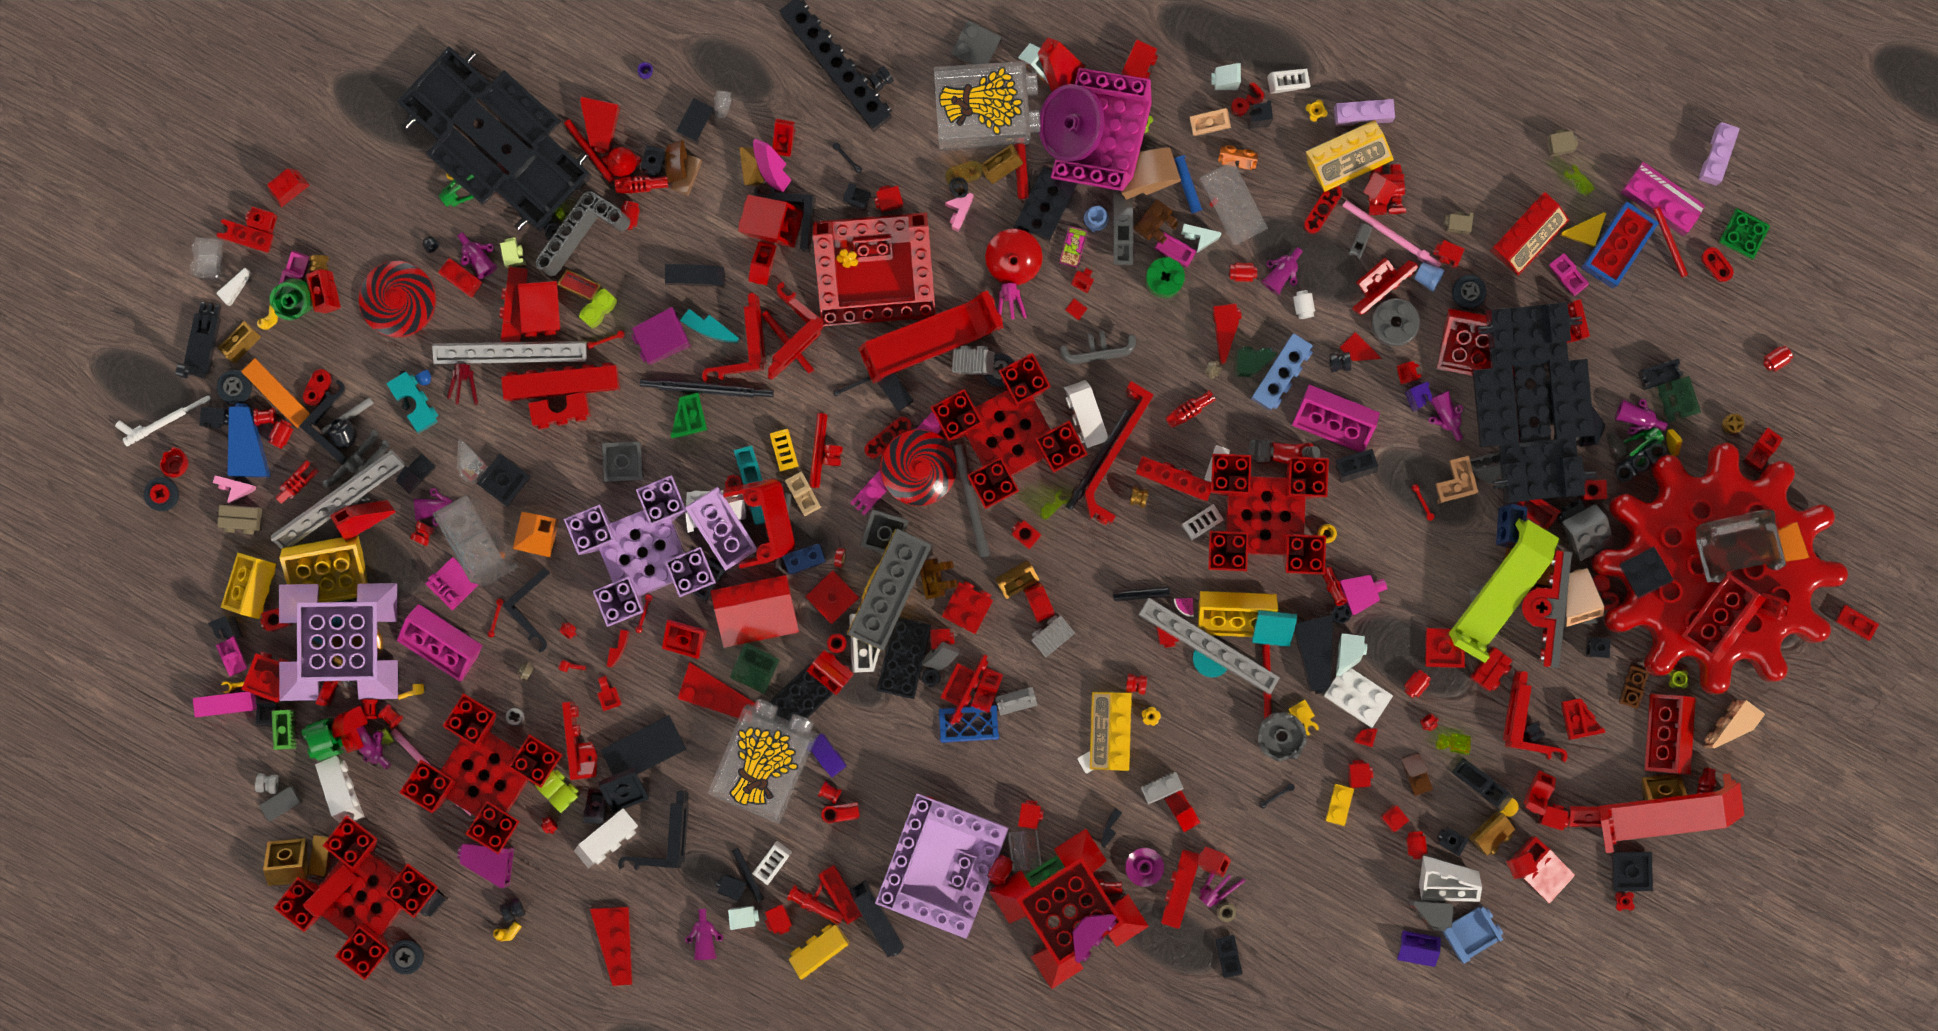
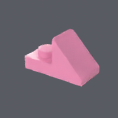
[945,193,974,232]
[213,476,256,504]

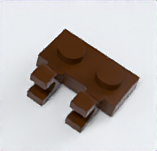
[1133,199,1179,245]
[920,558,958,600]

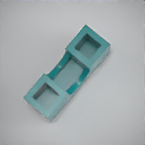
[386,372,439,434]

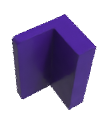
[1397,931,1441,967]

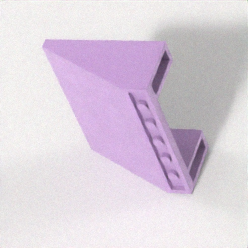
[875,793,1009,939]

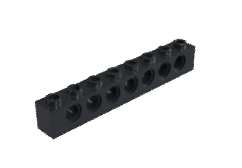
[779,0,892,132]

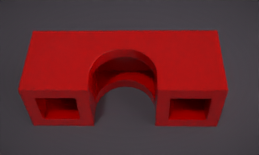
[528,392,591,430]

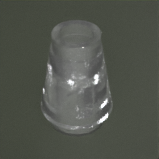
[714,91,733,119]

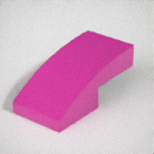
[278,250,310,285]
[1549,253,1589,297]

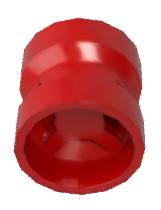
[822,445,843,466]
[409,521,435,546]
[1126,674,1147,695]

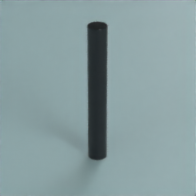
[732,847,764,903]

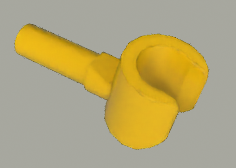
[221,681,244,693]
[398,684,424,700]

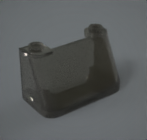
[1696,510,1787,583]

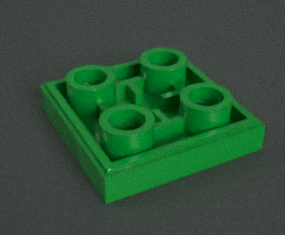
[1718,208,1770,260]

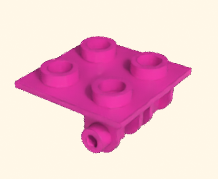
[426,557,480,611]

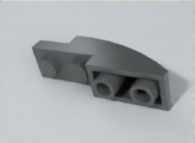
[1113,190,1133,265]

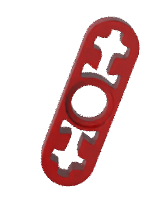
[1304,185,1342,234]
[864,417,912,459]

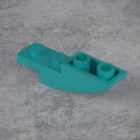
[734,445,765,525]

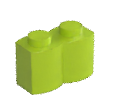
[579,288,617,329]
[534,769,579,813]

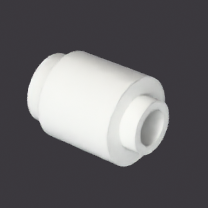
[1293,290,1315,319]

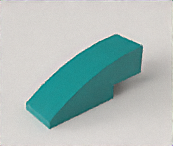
[680,309,740,343]

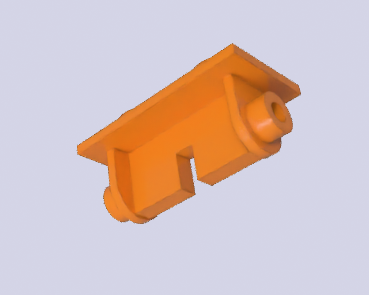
[1218,145,1258,170]

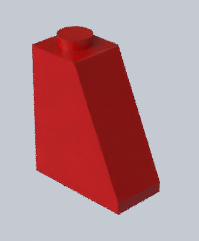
[1038,37,1086,92]
[580,97,620,154]

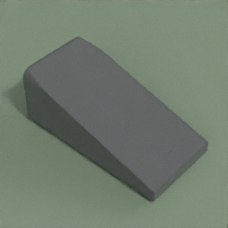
[259,786,303,822]

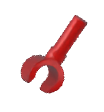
[558,660,586,673]

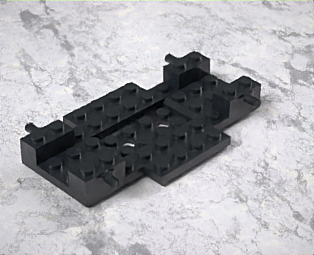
[397,46,592,232]
[1472,302,1597,503]

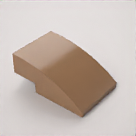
[1121,147,1181,199]

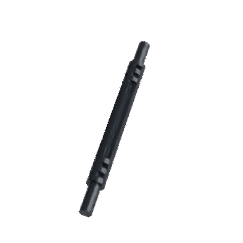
[640,379,774,398]

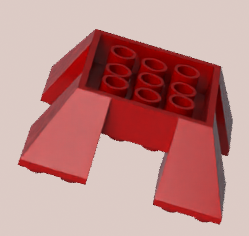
[930,353,1088,509]
[1208,454,1329,575]
[399,693,562,855]
[274,815,439,981]
[989,828,1149,990]

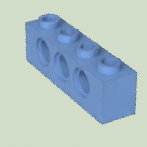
[1251,333,1313,411]

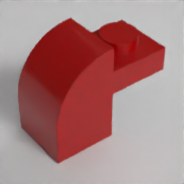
[332,706,368,753]
[1524,770,1556,815]

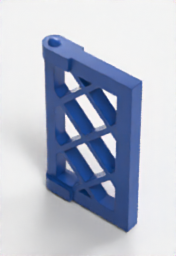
[939,706,999,743]

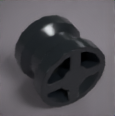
[1331,604,1351,624]
[1524,721,1546,742]

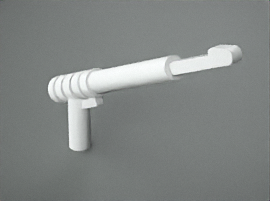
[115,396,211,446]

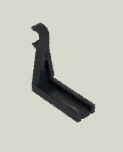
[754,186,816,252]
[299,380,347,464]
[503,568,550,653]

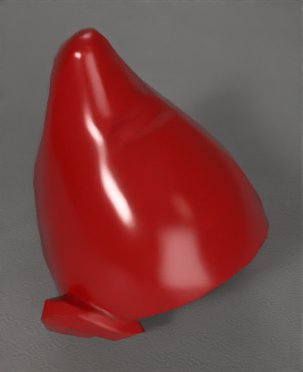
[601,147,642,178]

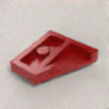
[315,681,338,706]

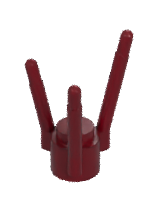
[447,364,478,405]

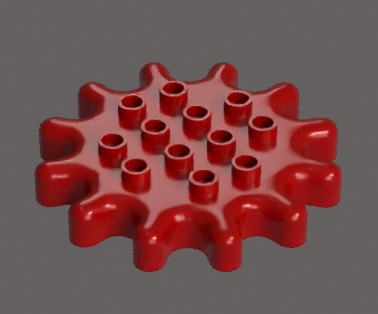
[1592,443,1848,694]

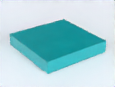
[1252,610,1297,647]

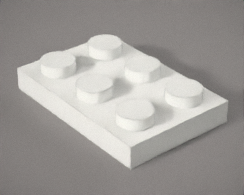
[1323,668,1393,728]

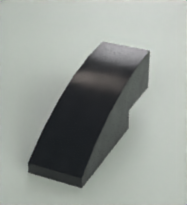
[665,264,724,286]
[863,362,914,412]
[1451,758,1513,811]

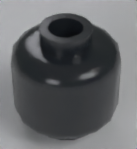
[328,419,357,448]

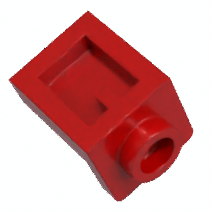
[1757,592,1789,621]

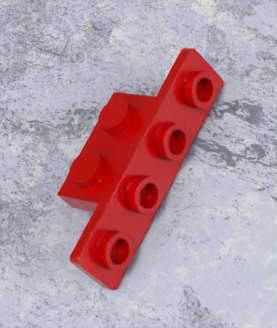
[1352,258,1419,315]
[499,267,528,342]
[1136,456,1211,501]
[940,654,989,725]
[1161,849,1199,929]

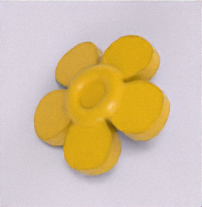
[837,249,858,268]

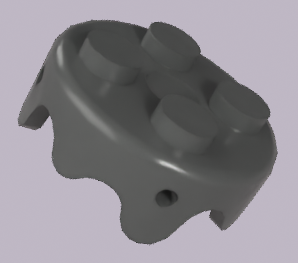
[1371,298,1420,347]
[1258,712,1307,761]

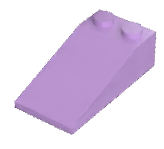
[685,487,757,571]

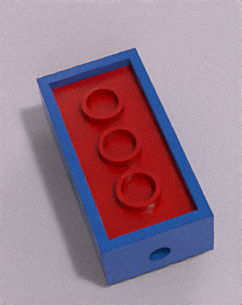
[1581,202,1659,289]

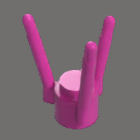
[997,283,1027,319]

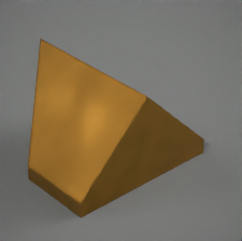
[739,147,765,186]

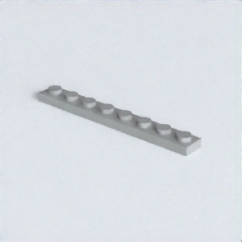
[432,341,587,364]
[271,450,404,550]
[1138,598,1280,694]

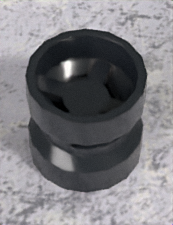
[868,65,894,92]
[1329,352,1351,373]
[500,898,526,923]

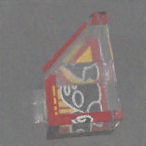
[457,439,489,484]

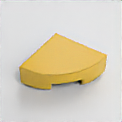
[1666,429,1683,456]

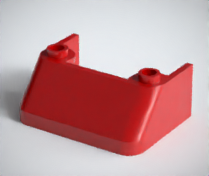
[723,479,795,568]

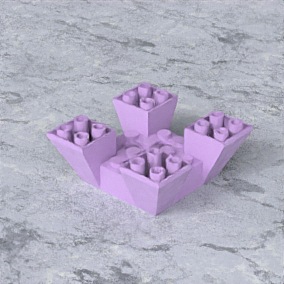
[564,475,716,627]
[279,583,398,701]

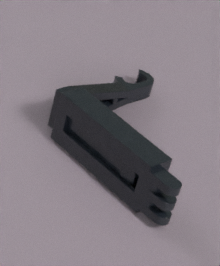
[175,301,221,379]
[618,790,689,870]

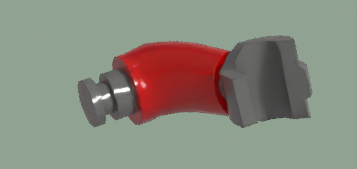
[1248,439,1320,464]

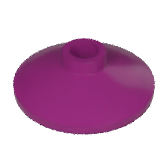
[1125,848,1164,887]

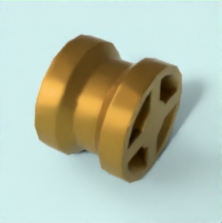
[309,255,329,272]
[1722,414,1745,434]
[1129,486,1149,508]

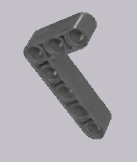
[536,191,630,276]

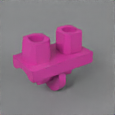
[216,637,249,677]

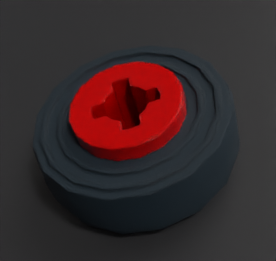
[144,477,179,512]

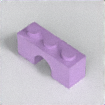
[1334,99,1395,127]
[1698,122,1740,186]

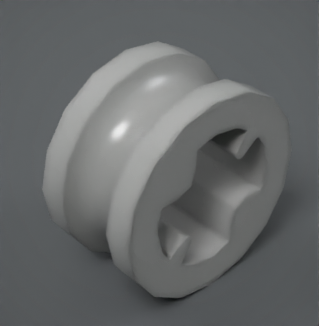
[506,708,524,725]

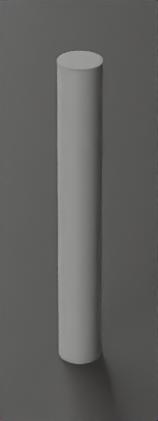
[322,397,374,435]

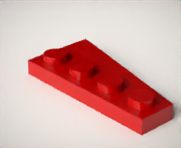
[678,662,757,722]

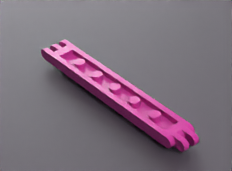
[850,411,942,516]

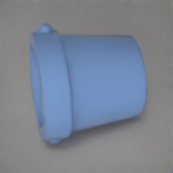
[1084,205,1109,232]
[1414,262,1445,292]

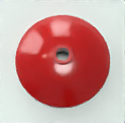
[985,228,1043,285]

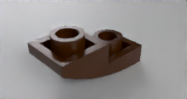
[665,140,688,183]
[1619,664,1649,709]

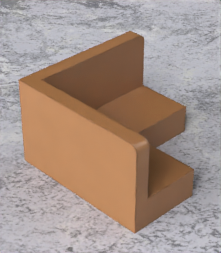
[1435,456,1479,504]

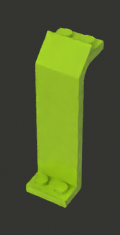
[1449,518,1559,663]

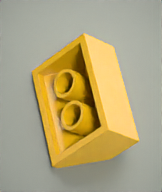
[221,553,276,619]
[789,923,850,980]

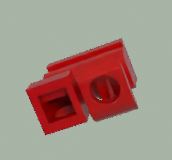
[1369,164,1406,215]

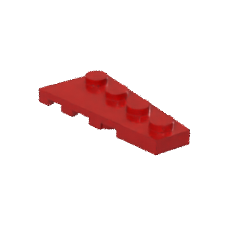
[590,907,633,986]

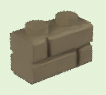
[217,505,262,535]

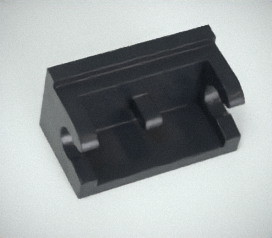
[1248,100,1273,129]
[1638,358,1683,390]
[1336,449,1379,483]
[208,616,243,640]

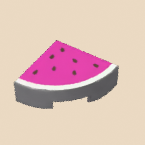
[1173,598,1194,617]

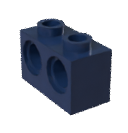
[1496,504,1527,549]
[783,543,826,575]

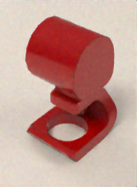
[1231,82,1265,117]
[1592,575,1619,610]

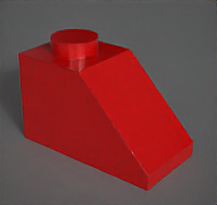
[748,241,777,286]

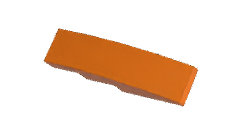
[241,358,311,428]

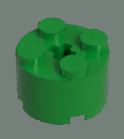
[1145,257,1185,298]
[269,279,313,320]
[302,717,344,761]

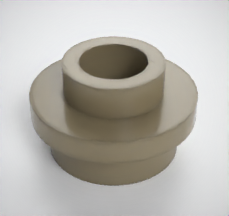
[1206,360,1221,379]
[517,661,534,680]
[1217,902,1236,922]

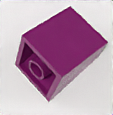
[631,307,691,365]
[457,842,514,888]

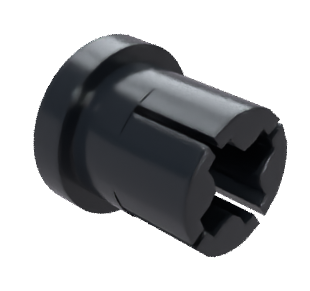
[949,176,968,198]

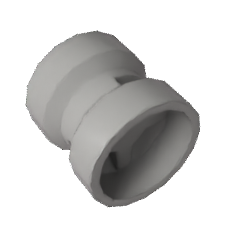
[255,773,279,794]

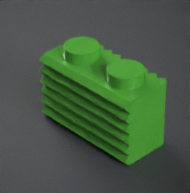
[272,710,297,750]

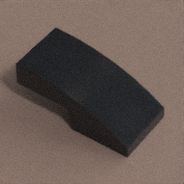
[255,695,277,727]
[1101,808,1122,848]
[1215,935,1243,979]

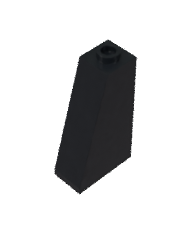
[1294,615,1333,694]
[850,879,904,957]

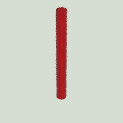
[564,119,615,184]
[1653,206,1688,277]
[761,311,814,374]
[1262,644,1272,719]

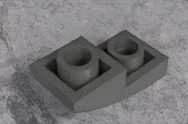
[922,642,959,671]

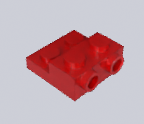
[941,581,993,634]
[241,651,290,703]

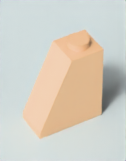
[1565,568,1604,627]

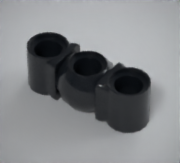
[1615,440,1666,482]

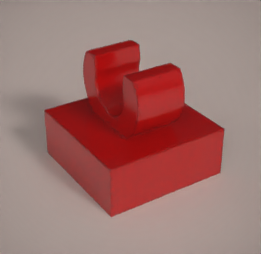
[1071,268,1094,293]
[1397,361,1421,384]

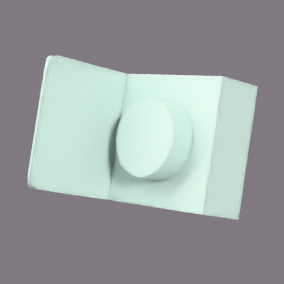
[1181,224,1221,253]

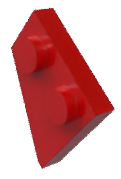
[1561,698,1606,740]

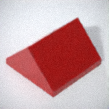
[662,619,707,659]

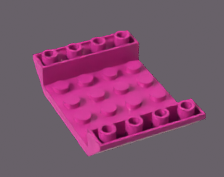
[1051,68,1152,191]

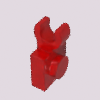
[597,676,622,712]

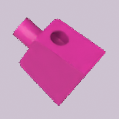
[1340,575,1387,616]

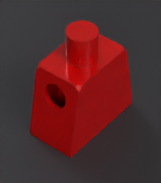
[267,168,310,207]
[1023,582,1055,623]

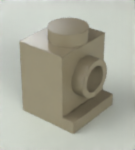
[1443,212,1474,235]

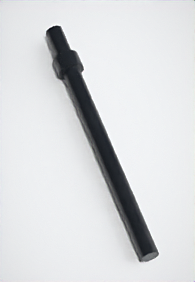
[1065,409,1132,511]

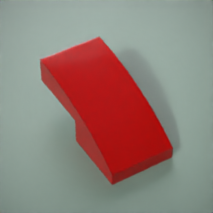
[1743,428,1784,472]
[607,630,630,668]
[971,668,1003,713]

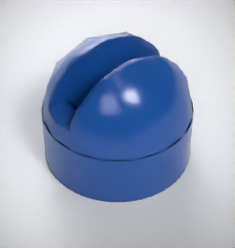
[414,370,431,386]

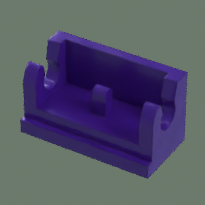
[1405,382,1432,412]

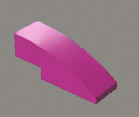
[753,139,791,192]
[193,692,257,717]

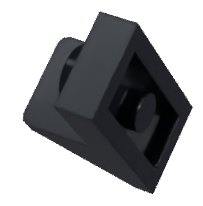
[396,453,436,494]
[583,789,607,824]

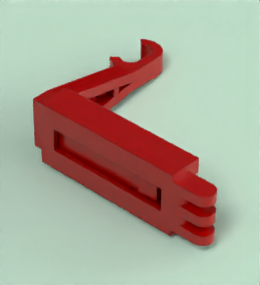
[768,282,823,380]
[702,293,767,382]
[1503,671,1568,762]

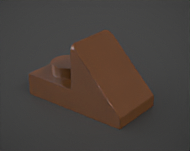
[1401,753,1433,796]

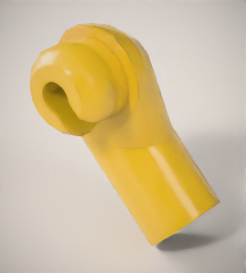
[257,305,278,330]
[493,921,522,941]

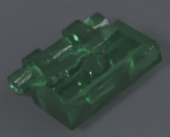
[1657,376,1701,422]

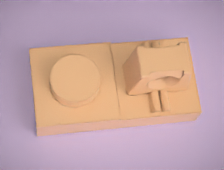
[1190,108,1231,136]

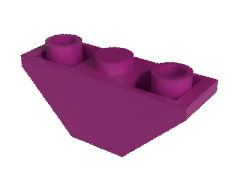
[1072,914,1117,963]

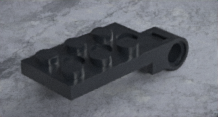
[1014,166,1078,242]

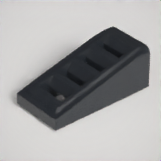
[692,557,725,601]

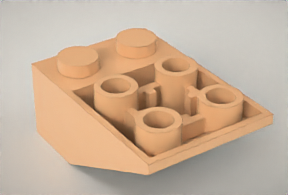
[1703,700,1765,748]

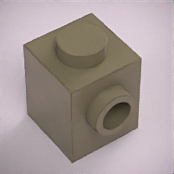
[1547,129,1578,157]

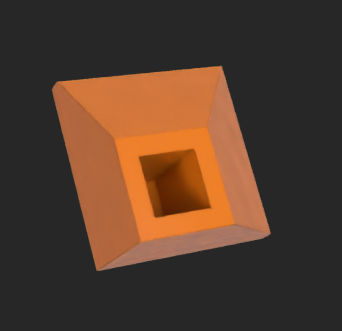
[513,512,559,557]

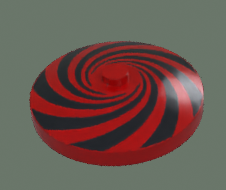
[359,261,436,338]
[880,429,957,506]

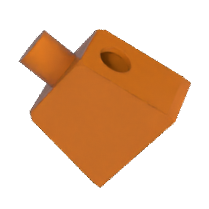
[1757,522,1809,563]

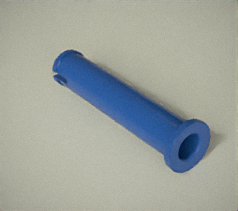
[1174,155,1203,214]

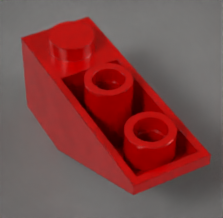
[330,500,396,542]

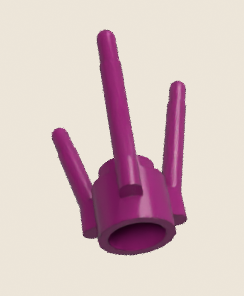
[1199,873,1245,907]

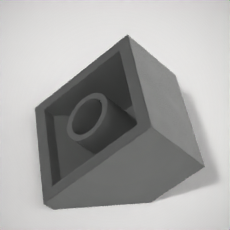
[1408,899,1453,931]

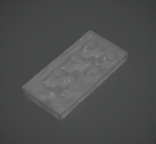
[1199,161,1268,246]

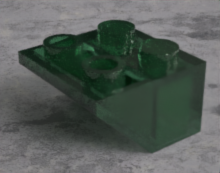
[1233,346,1277,378]
[730,643,781,695]

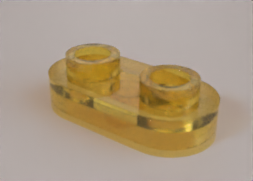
[945,161,982,186]

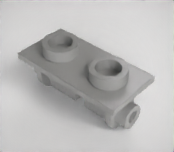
[995,687,1037,716]

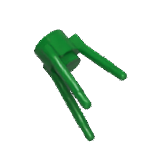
[439,174,474,207]
[1622,427,1664,465]

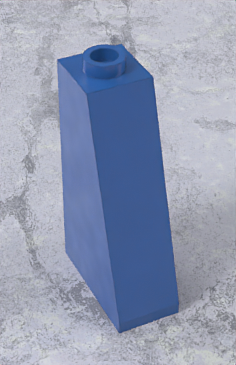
[227,403,270,477]

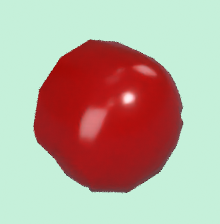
[160,447,189,478]

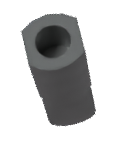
[1348,223,1373,259]

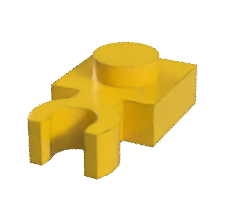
[1288,700,1319,736]

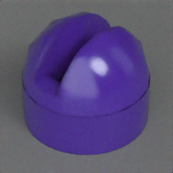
[637,62,653,79]

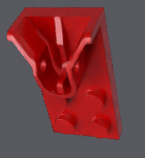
[562,702,598,780]

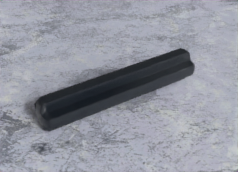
[1113,587,1170,602]

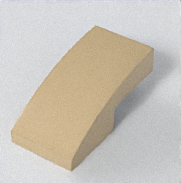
[785,471,821,517]

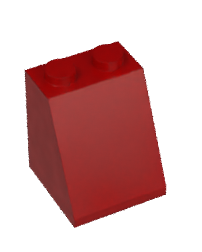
[738,195,804,248]
[517,281,560,337]

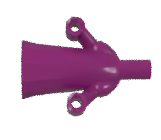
[457,232,498,279]
[1261,247,1303,295]
[1429,390,1464,441]
[1615,399,1667,435]
[414,488,466,526]
[357,726,391,770]
[685,909,724,960]

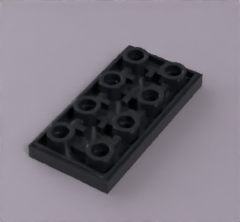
[877,617,931,699]
[754,663,834,736]
[600,715,687,775]

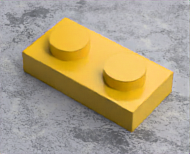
[1325,784,1354,826]

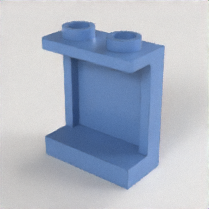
[1442,905,1503,964]

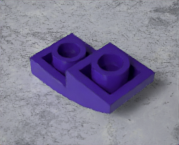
[807,733,847,778]

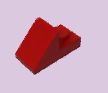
[772,118,796,157]
[1164,790,1201,832]

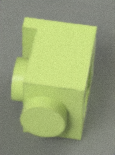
[500,238,526,268]

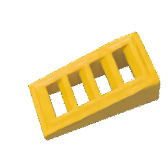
[770,429,799,472]

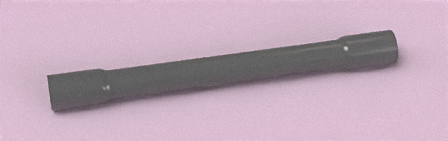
[952,444,991,558]

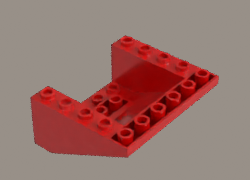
[813,212,936,326]

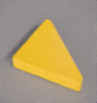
[1560,212,1606,247]

